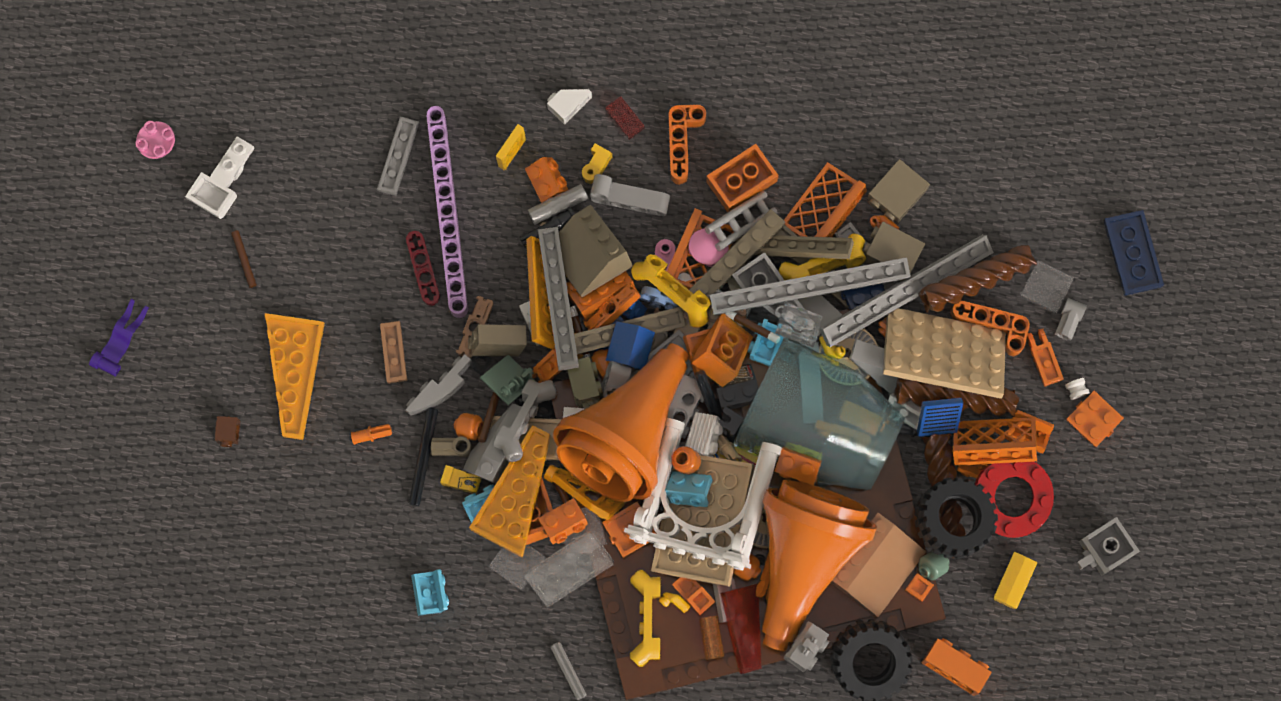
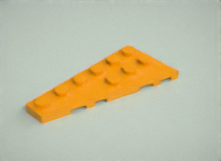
[526,236,583,359]
[265,313,325,440]
[469,425,551,558]

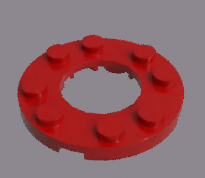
[974,461,1054,538]

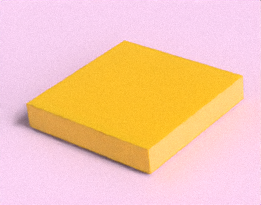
[496,124,526,170]

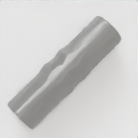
[528,184,588,225]

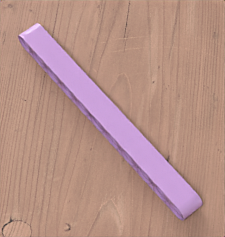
[427,106,468,318]

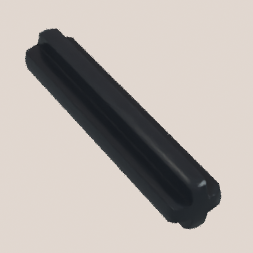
[695,370,723,420]

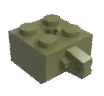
[567,357,603,409]

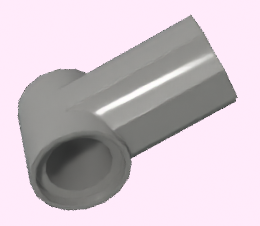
[1055,298,1087,341]

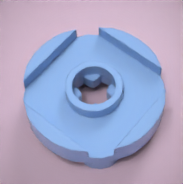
[639,286,678,310]

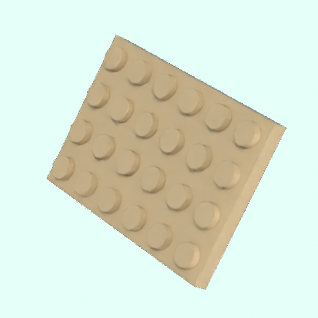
[883,308,1006,399]
[651,455,755,587]

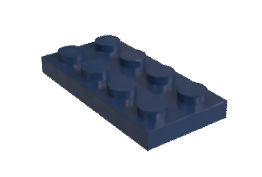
[1103,210,1164,296]

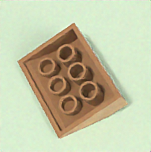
[831,513,926,618]

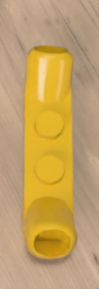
[779,233,866,280]
[631,254,711,328]
[630,570,661,667]

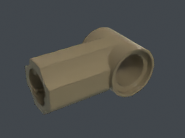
[431,436,473,458]

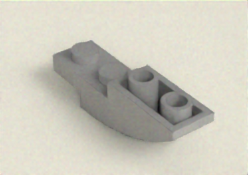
[406,354,471,416]

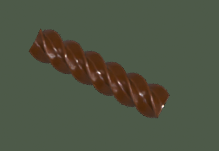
[918,245,1037,313]
[893,377,1019,417]
[922,434,966,558]

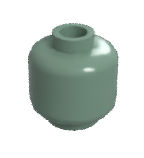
[918,550,949,580]

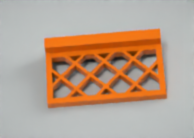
[784,162,867,237]
[667,208,734,290]
[953,417,1037,465]

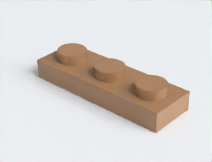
[380,321,408,383]

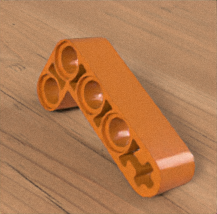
[669,105,706,185]
[951,301,1030,356]

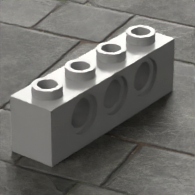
[664,374,704,448]

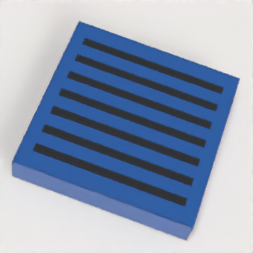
[917,398,964,437]

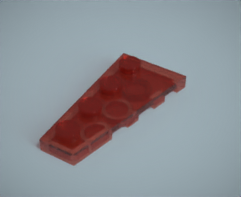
[720,583,761,674]

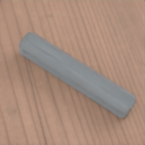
[551,642,586,700]

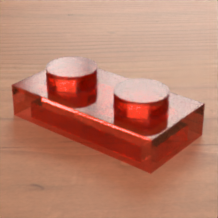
[605,96,645,140]

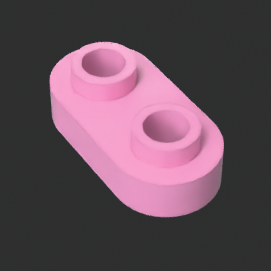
[655,239,675,271]

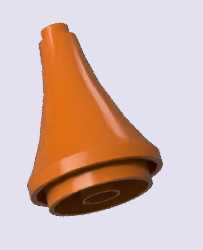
[553,343,689,502]
[762,480,877,651]

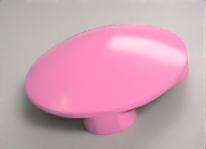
[136,121,175,159]
[688,228,728,267]

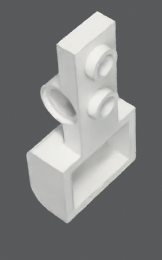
[185,137,254,219]

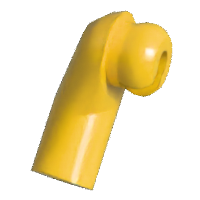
[819,336,846,359]
[659,592,690,613]

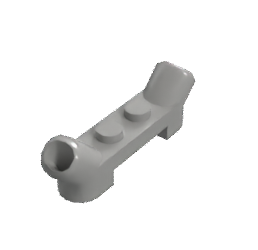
[494,379,557,462]

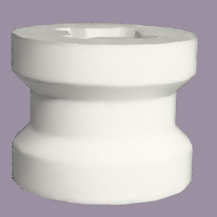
[1065,378,1090,400]

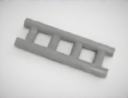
[705,190,778,251]

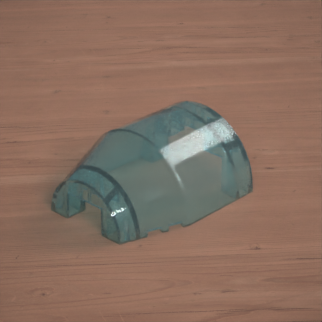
[733,336,905,490]

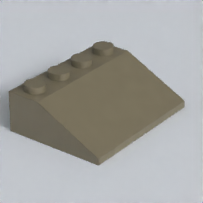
[559,205,633,297]

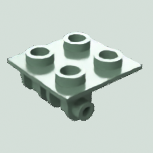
[480,355,535,405]

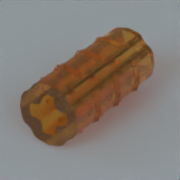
[699,616,724,660]

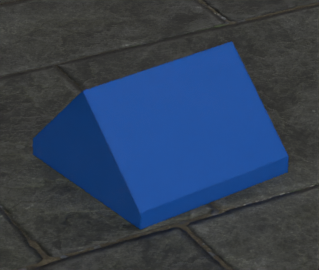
[605,321,655,370]

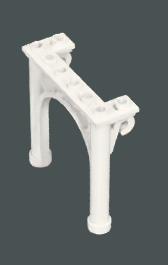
[624,418,782,571]

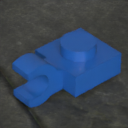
[623,300,647,320]

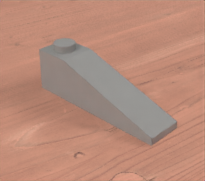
[732,252,811,330]
[849,339,897,395]
[463,403,522,484]

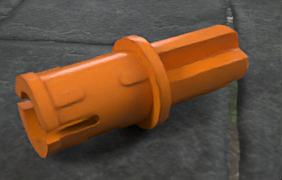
[351,424,392,445]

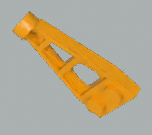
[544,465,626,520]

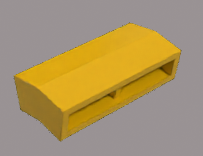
[994,552,1037,609]

